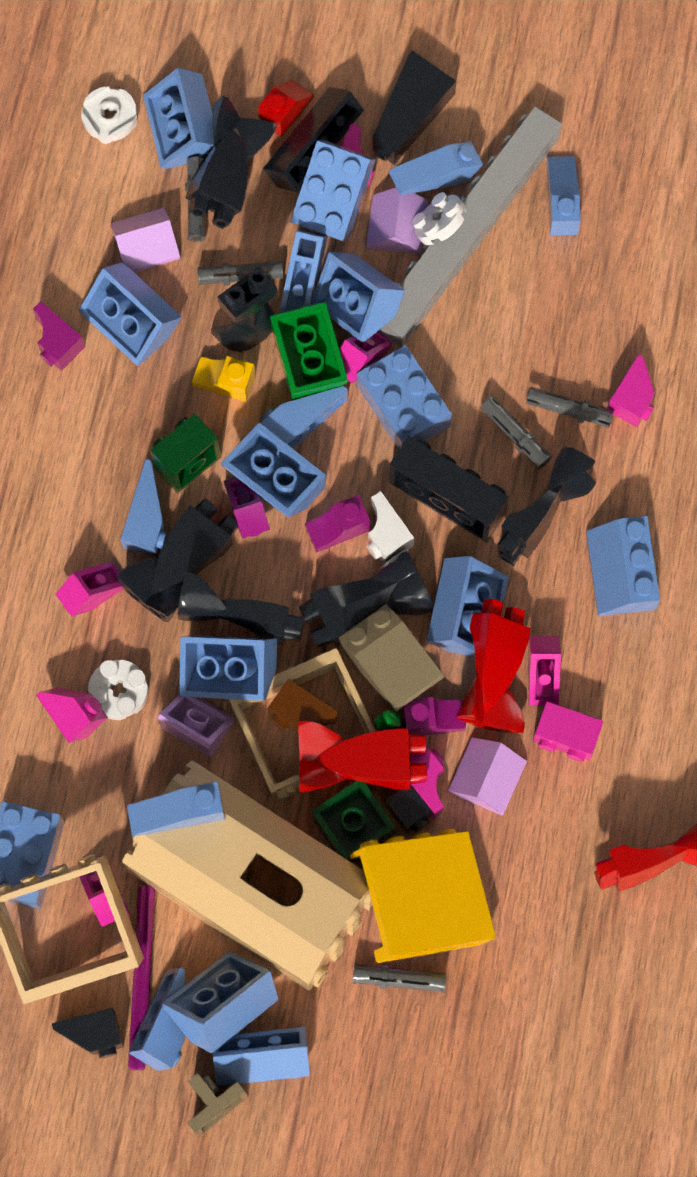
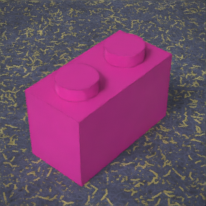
[533,702,604,762]

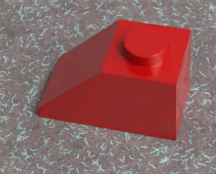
[258,80,314,137]

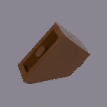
[268,679,339,731]

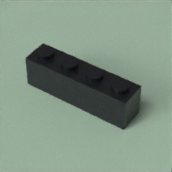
[263,87,364,192]

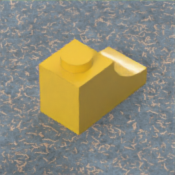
[192,356,255,402]

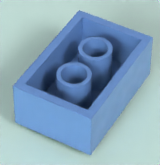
[290,140,376,241]
[357,345,452,450]
[0,801,65,909]

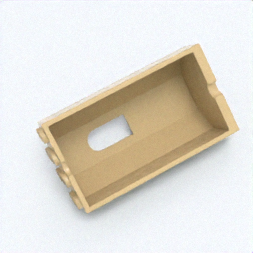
[122,760,373,992]

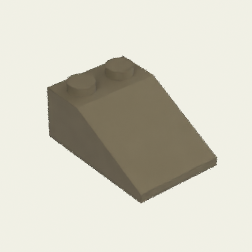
[339,604,444,712]

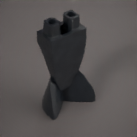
[185,96,277,229]
[211,266,277,353]
[497,446,596,566]
[116,499,238,622]
[299,548,434,647]
[177,572,304,646]

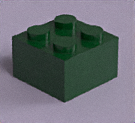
[150,413,221,494]
[311,781,396,863]

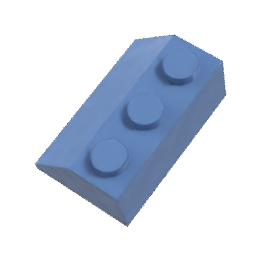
[143,68,214,169]
[311,252,405,341]
[78,262,182,366]
[221,423,326,518]
[586,516,660,616]
[426,556,509,657]
[179,635,277,701]
[162,951,279,1053]

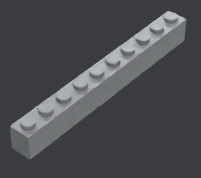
[378,107,563,347]

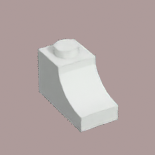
[367,491,414,563]

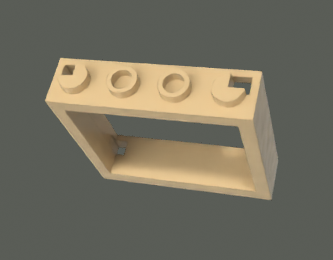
[228,648,376,799]
[0,854,144,1004]

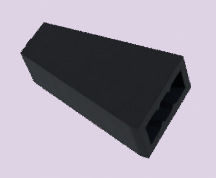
[373,50,456,165]

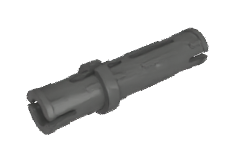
[185,157,206,242]
[197,261,283,286]
[526,386,614,428]
[481,396,552,469]
[352,964,446,993]

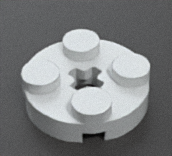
[81,87,137,144]
[411,192,467,245]
[88,660,149,720]

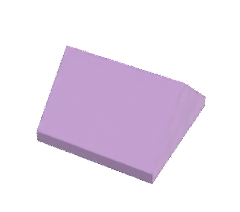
[366,188,429,254]
[110,208,180,272]
[157,695,236,758]
[448,737,527,816]

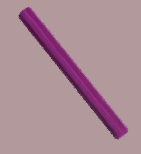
[128,886,155,1071]

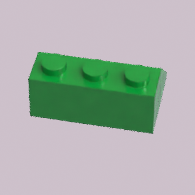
[270,302,348,401]

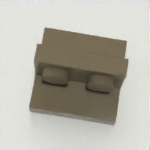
[188,1073,248,1137]

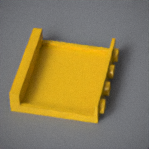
[350,829,496,963]

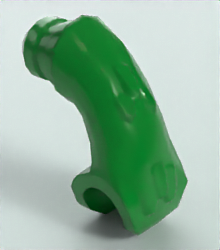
[374,709,401,731]

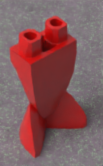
[456,599,531,733]
[298,721,427,793]
[594,824,697,891]

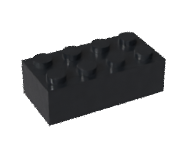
[389,436,509,543]

